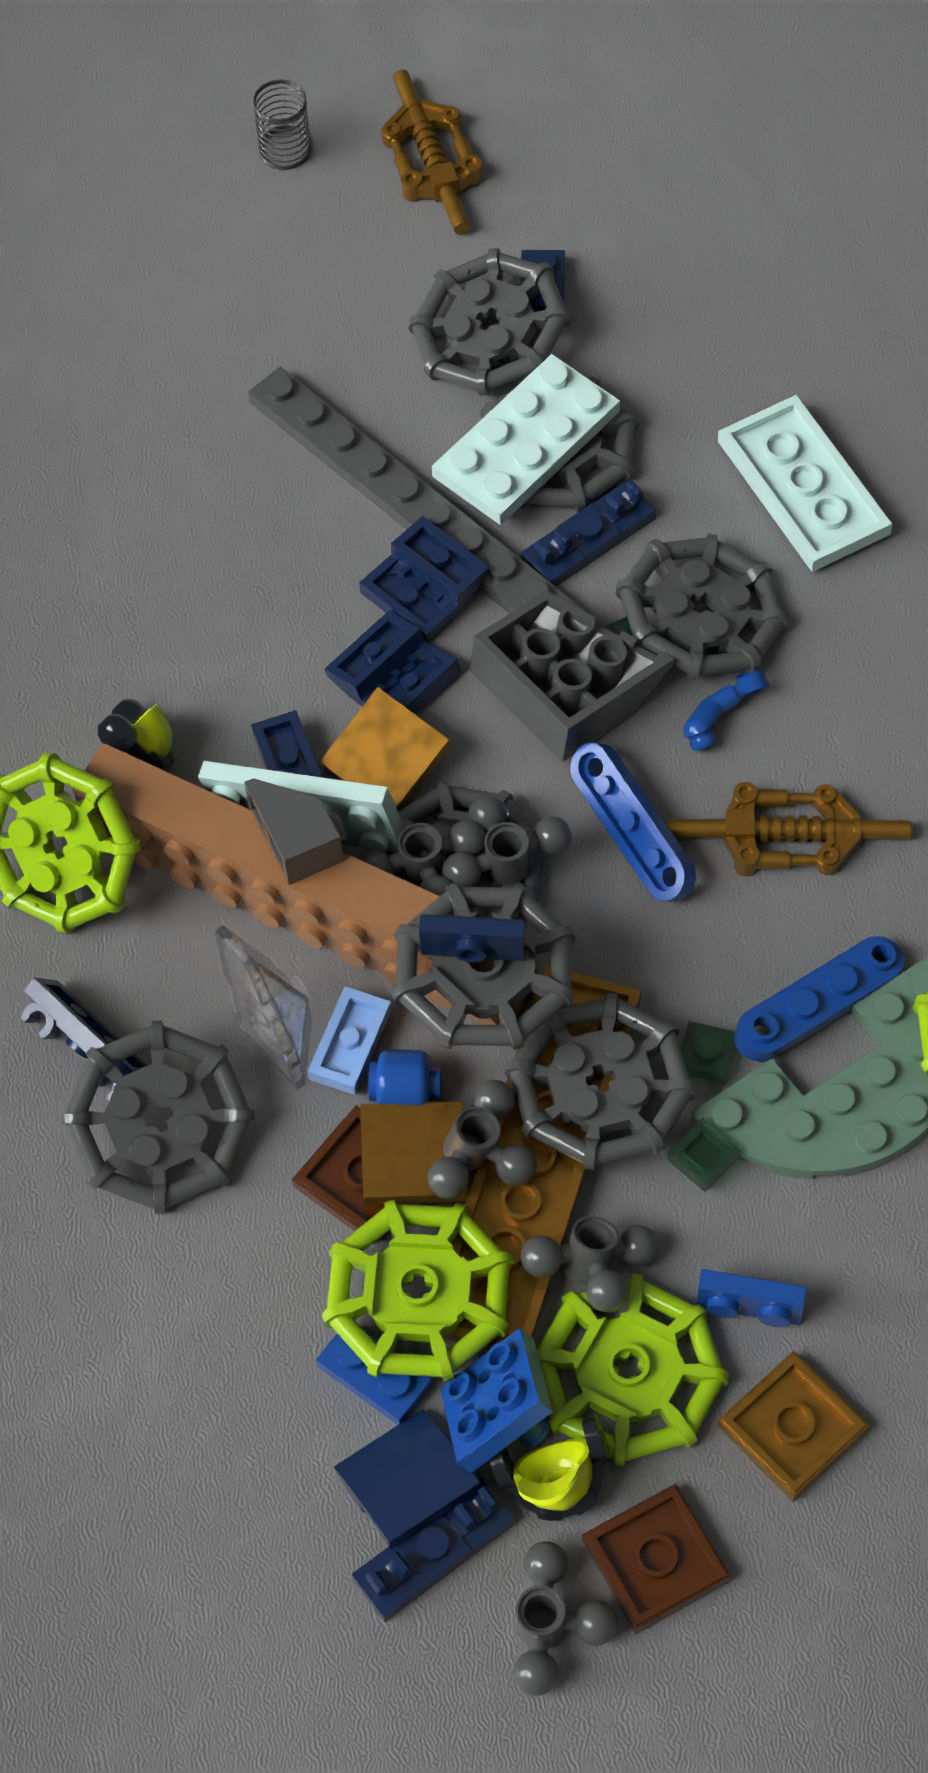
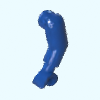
[683,670,770,751]

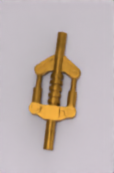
[381,70,483,235]
[667,782,911,876]

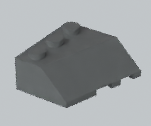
[470,591,675,762]

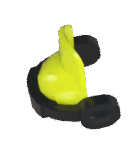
[97,699,174,771]
[489,1414,610,1521]

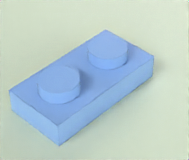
[307,986,392,1095]

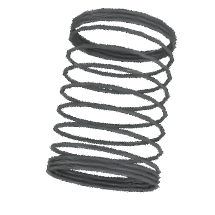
[253,79,311,170]

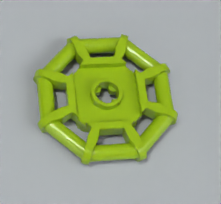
[0,753,141,934]
[322,1199,514,1382]
[537,1274,729,1466]

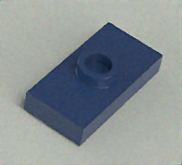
[419,914,525,963]

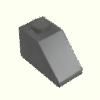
[244,778,347,885]

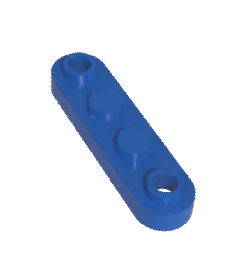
[571,743,696,901]
[734,936,904,1062]

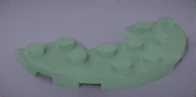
[690,956,928,1179]

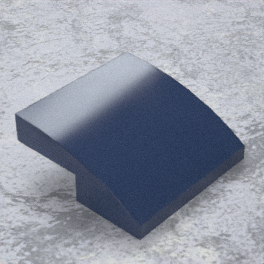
[359,516,490,643]
[324,611,462,714]
[333,1409,481,1549]

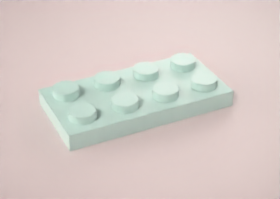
[432,354,620,525]
[718,395,892,572]
[198,761,405,853]

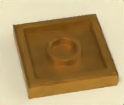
[319,687,453,811]
[361,1101,467,1205]
[717,1351,870,1502]

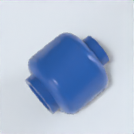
[368,1049,442,1106]

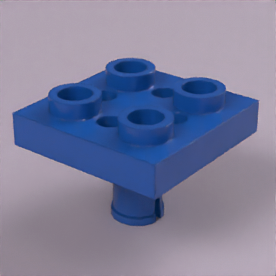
[440,1328,553,1473]

